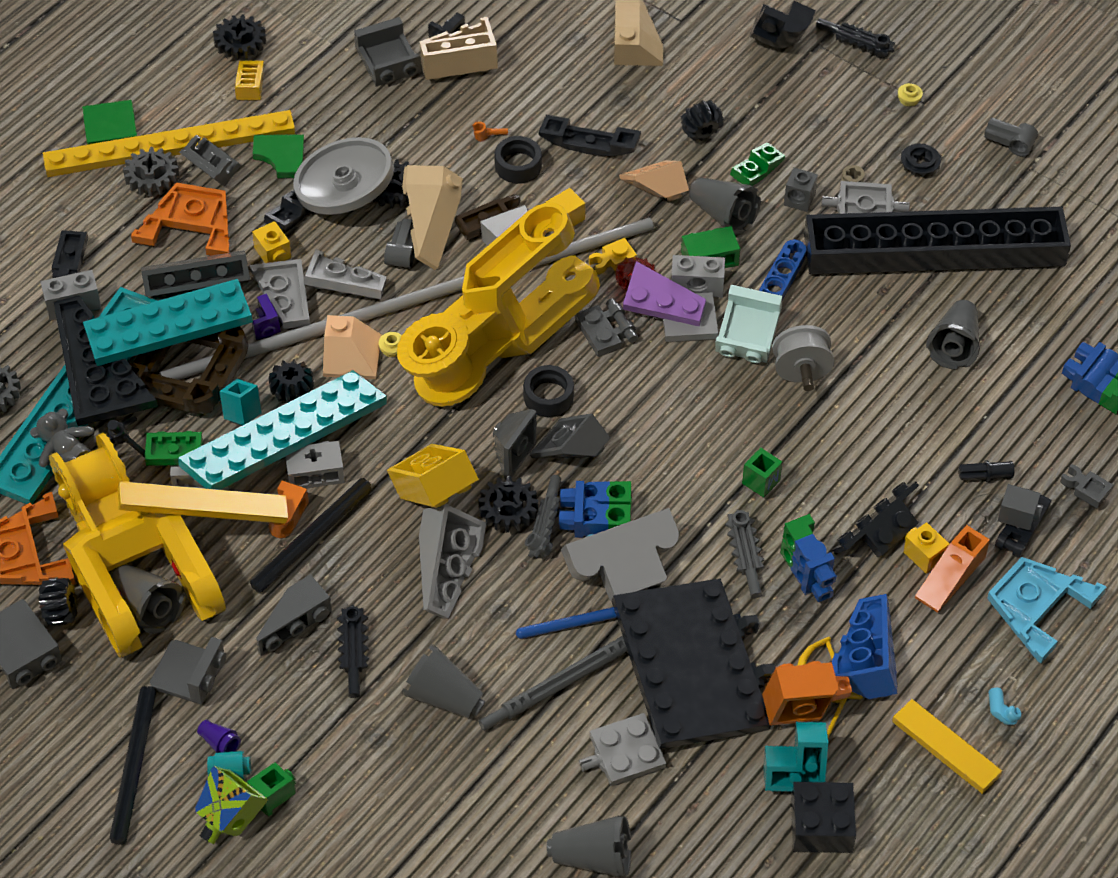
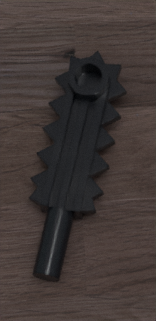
[816,18,895,58]
[337,604,369,698]

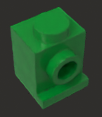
[247,762,296,817]

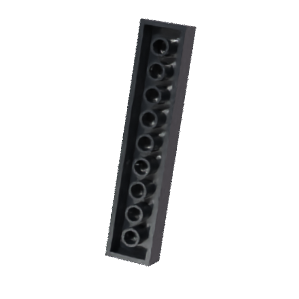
[804,206,1071,274]

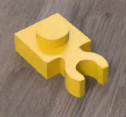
[588,238,637,275]

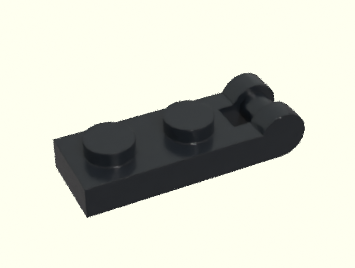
[994,488,1052,558]

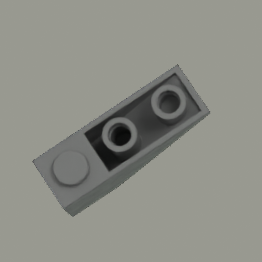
[256,574,332,656]

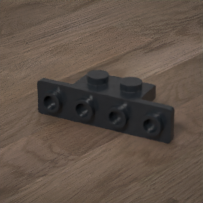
[832,481,919,557]

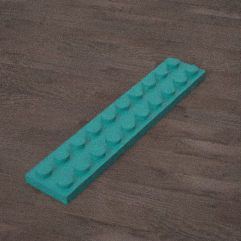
[0,287,157,504]

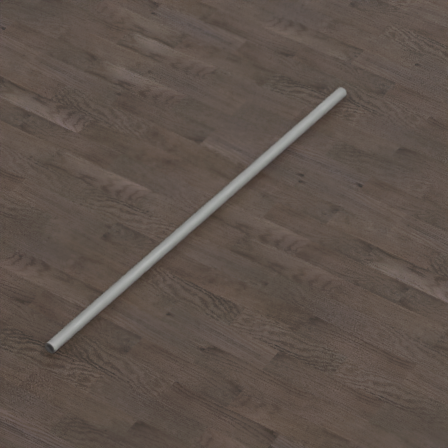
[160,218,654,380]

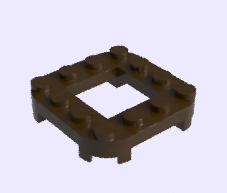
[128,326,249,414]

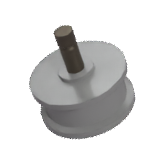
[772,325,834,391]

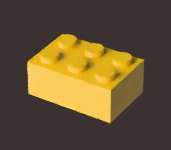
[387,444,479,508]

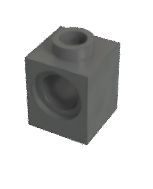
[784,167,818,212]

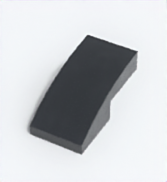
[263,190,310,233]

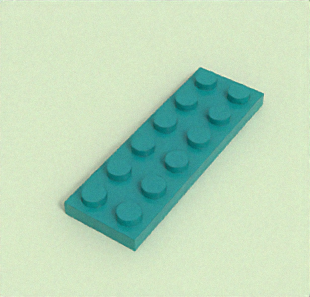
[83,279,253,366]

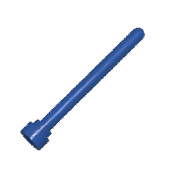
[516,607,617,639]

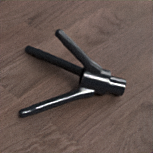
[107,416,145,458]

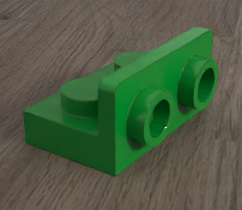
[145,431,204,466]

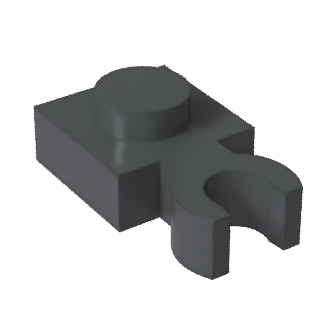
[1060,464,1113,508]

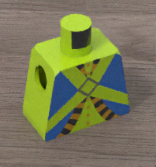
[195,766,268,844]

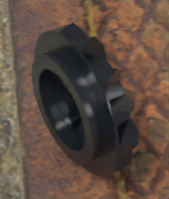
[900,143,941,177]

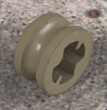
[841,165,865,182]

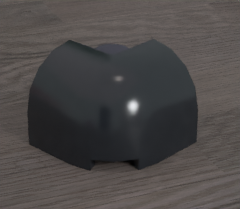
[749,0,816,49]

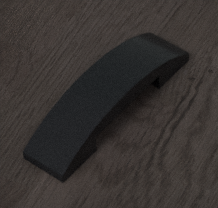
[538,115,641,156]

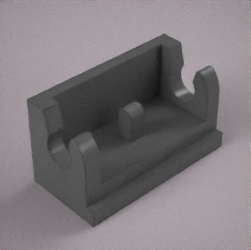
[179,135,241,187]

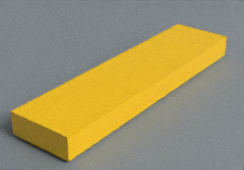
[892,699,1002,794]

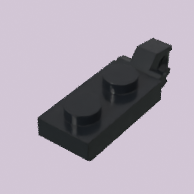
[52,230,88,278]

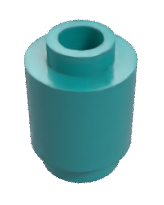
[207,751,251,781]

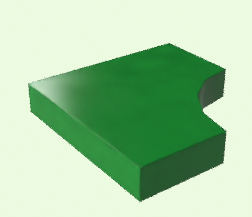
[253,135,304,178]

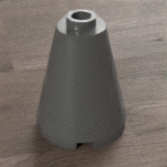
[689,177,761,235]
[926,300,980,369]
[111,564,186,634]
[402,644,486,718]
[547,816,631,877]

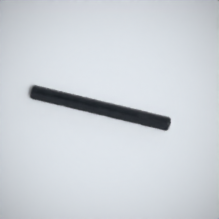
[250,478,372,593]
[110,686,156,845]

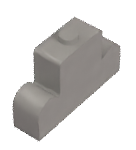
[561,508,679,602]

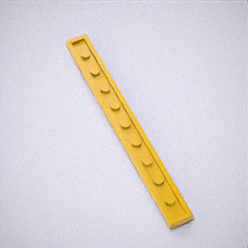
[43,110,296,178]

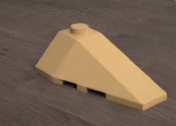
[614,0,663,66]
[402,165,463,270]

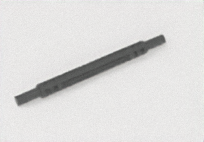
[478,636,628,731]

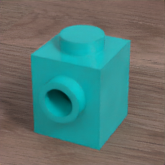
[220,379,262,425]

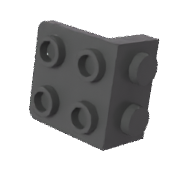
[150,637,226,705]

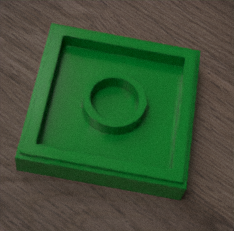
[82,100,137,145]

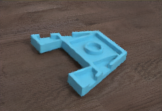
[987,557,1106,663]

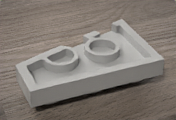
[249,259,310,329]

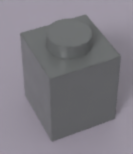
[998,484,1043,530]

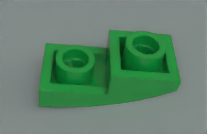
[730,142,785,186]

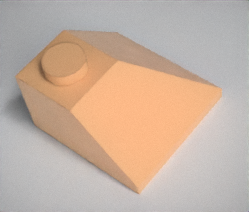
[619,160,689,201]
[323,315,382,380]

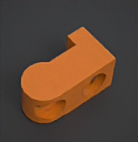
[268,480,309,538]

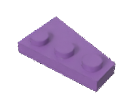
[623,261,706,326]

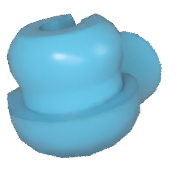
[988,688,1021,725]

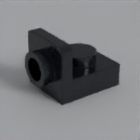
[428,12,465,38]

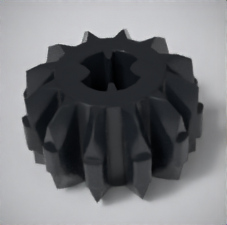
[680,100,724,141]
[268,359,314,403]
[38,577,78,626]

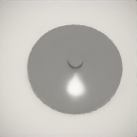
[293,137,394,214]

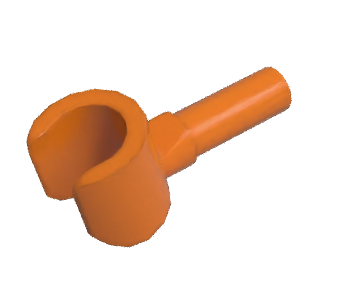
[473,121,508,142]

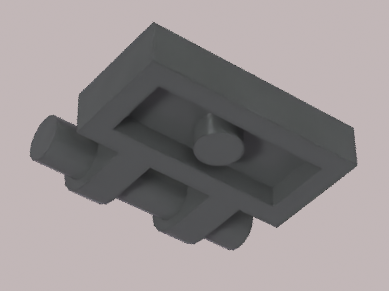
[575,298,638,357]

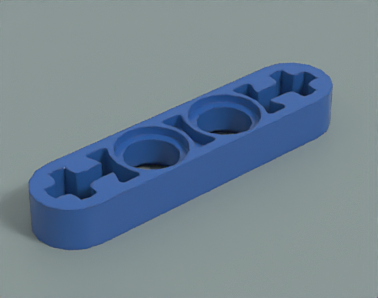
[759,240,806,301]

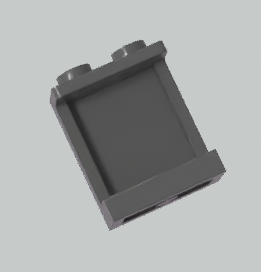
[354,17,422,87]
[0,599,62,689]

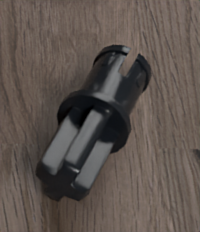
[958,460,1015,482]

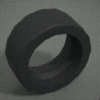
[494,136,542,184]
[523,365,574,417]

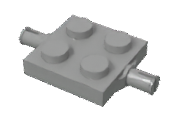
[822,181,909,214]
[579,713,666,786]

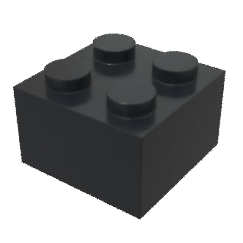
[791,782,856,853]

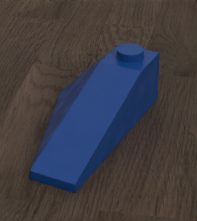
[832,594,897,699]

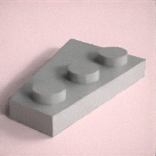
[304,249,387,299]

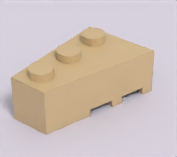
[420,17,498,80]

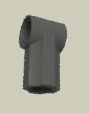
[984,117,1038,157]
[384,218,414,269]

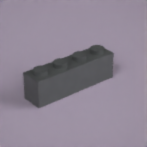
[141,250,250,297]

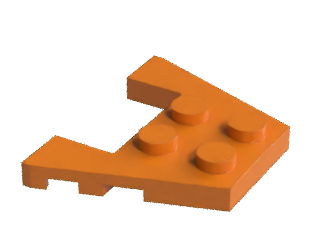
[131,183,230,256]
[0,492,76,585]

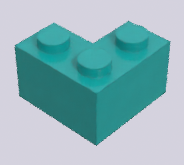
[763,722,828,791]

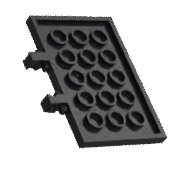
[612,578,776,749]

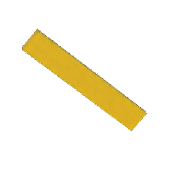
[118,482,288,524]

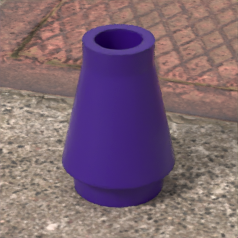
[197,720,241,753]

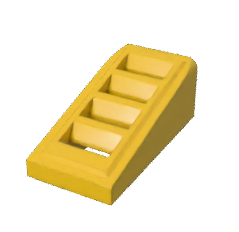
[235,61,264,100]

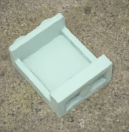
[715,285,782,363]

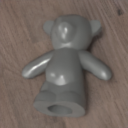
[30,408,95,467]

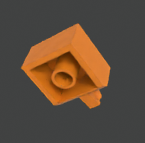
[762,661,852,725]

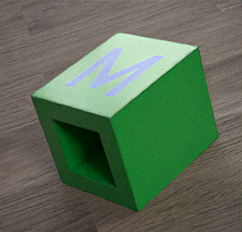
[742,448,783,498]

